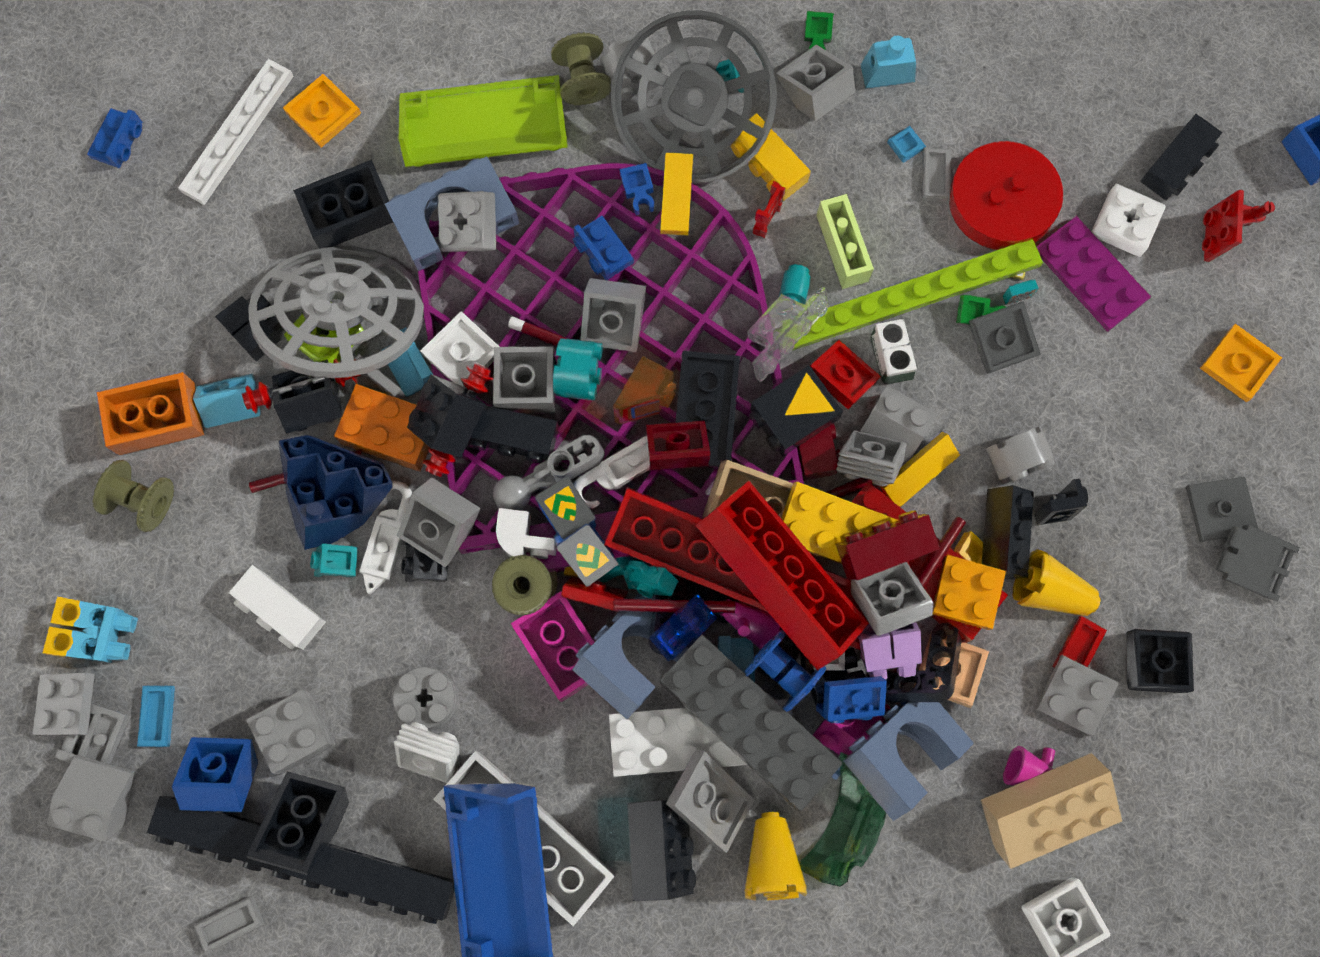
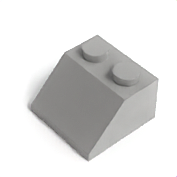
[776,45,855,121]
[580,278,646,352]
[860,386,938,467]
[397,477,480,567]
[47,755,134,842]

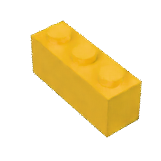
[731,113,811,201]

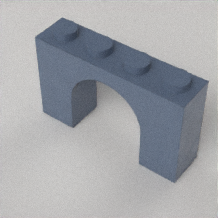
[385,156,519,271]
[572,593,706,720]
[843,689,974,821]

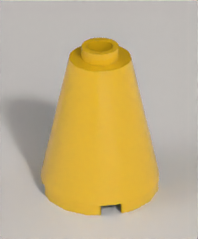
[1012,549,1101,616]
[744,812,807,900]

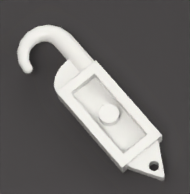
[574,435,650,508]
[359,481,412,595]

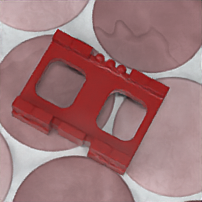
[752,181,786,238]

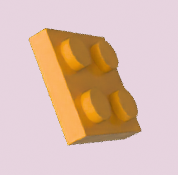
[283,74,361,148]
[1200,324,1283,402]
[932,555,1006,630]

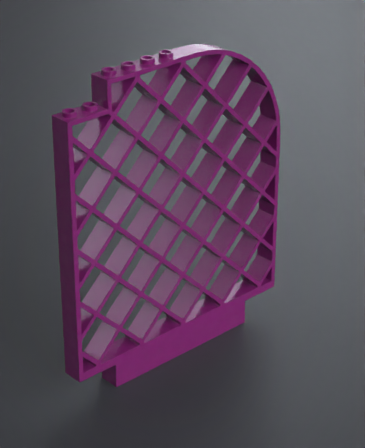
[418,163,804,578]

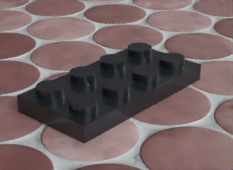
[676,351,740,469]

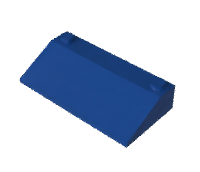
[443,783,553,957]

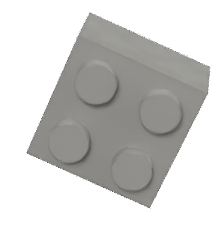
[493,347,556,413]
[246,690,335,775]

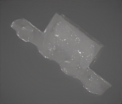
[747,286,829,382]

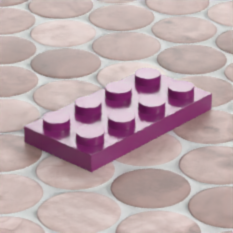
[1037,216,1151,332]

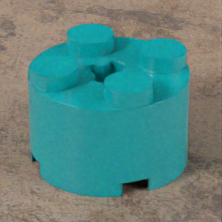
[553,338,603,400]

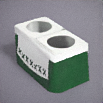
[870,319,917,384]

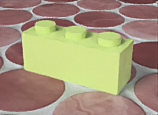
[816,194,874,289]

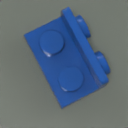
[87,108,143,168]
[572,216,634,280]
[816,676,887,724]

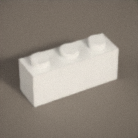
[229,565,326,650]

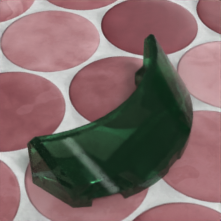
[799,752,887,887]

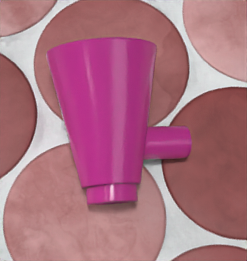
[720,599,780,650]
[1003,746,1055,786]

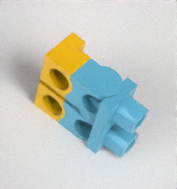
[42,596,138,663]

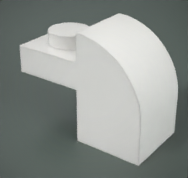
[496,508,557,559]

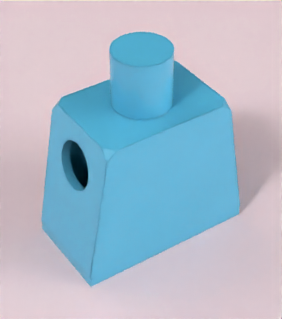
[861,36,916,89]

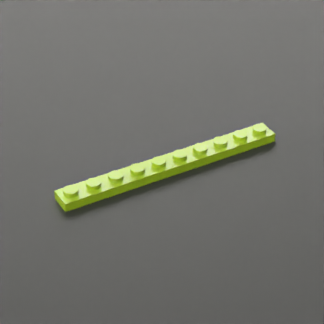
[772,239,1043,354]

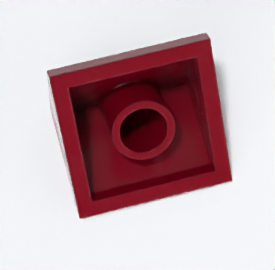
[646,421,710,470]

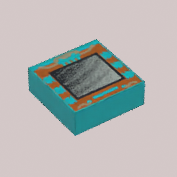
[1003,279,1039,305]

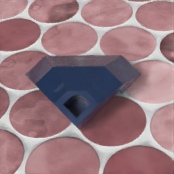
[279,435,393,550]

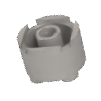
[600,36,662,100]
[986,426,1055,484]
[393,667,459,730]

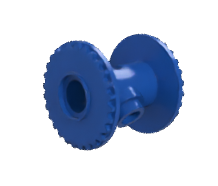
[744,629,826,712]

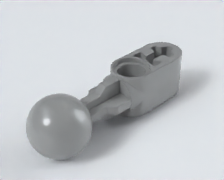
[493,435,604,511]

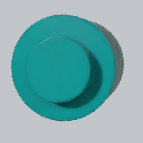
[778,264,811,308]

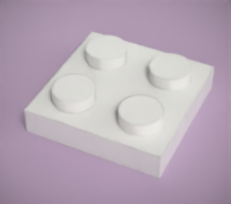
[420,311,500,389]

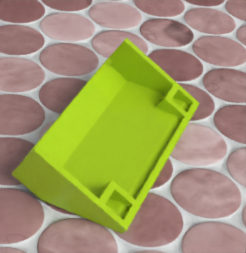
[398,75,568,167]

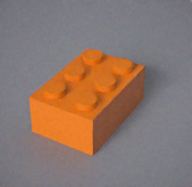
[97,372,204,455]
[334,384,430,472]

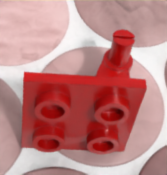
[1202,190,1275,262]

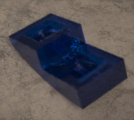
[649,595,717,662]

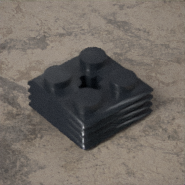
[1126,629,1194,693]

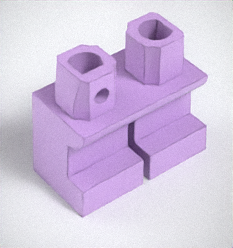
[858,622,922,679]

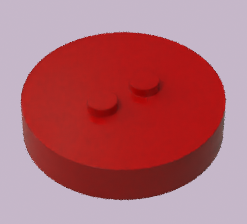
[949,141,1063,250]

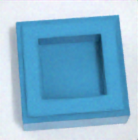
[887,126,926,163]

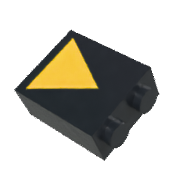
[749,365,843,457]

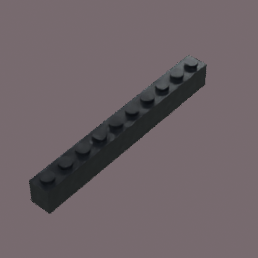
[146,796,455,924]

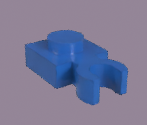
[619,163,654,216]

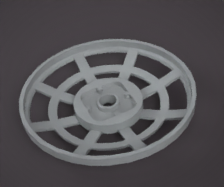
[249,247,424,378]

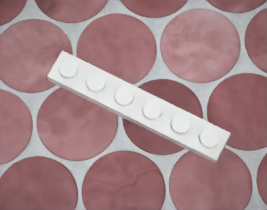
[178,59,294,205]

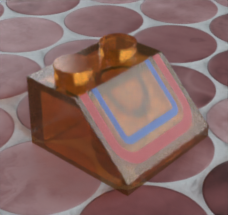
[613,356,676,425]

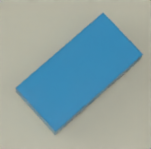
[137,686,175,747]

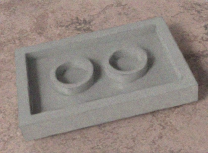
[666,749,754,853]

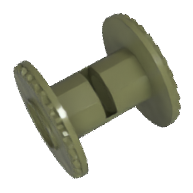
[551,32,611,106]
[92,460,174,532]
[492,555,558,615]

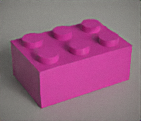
[511,591,595,702]

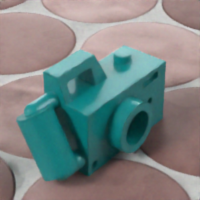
[622,561,678,598]

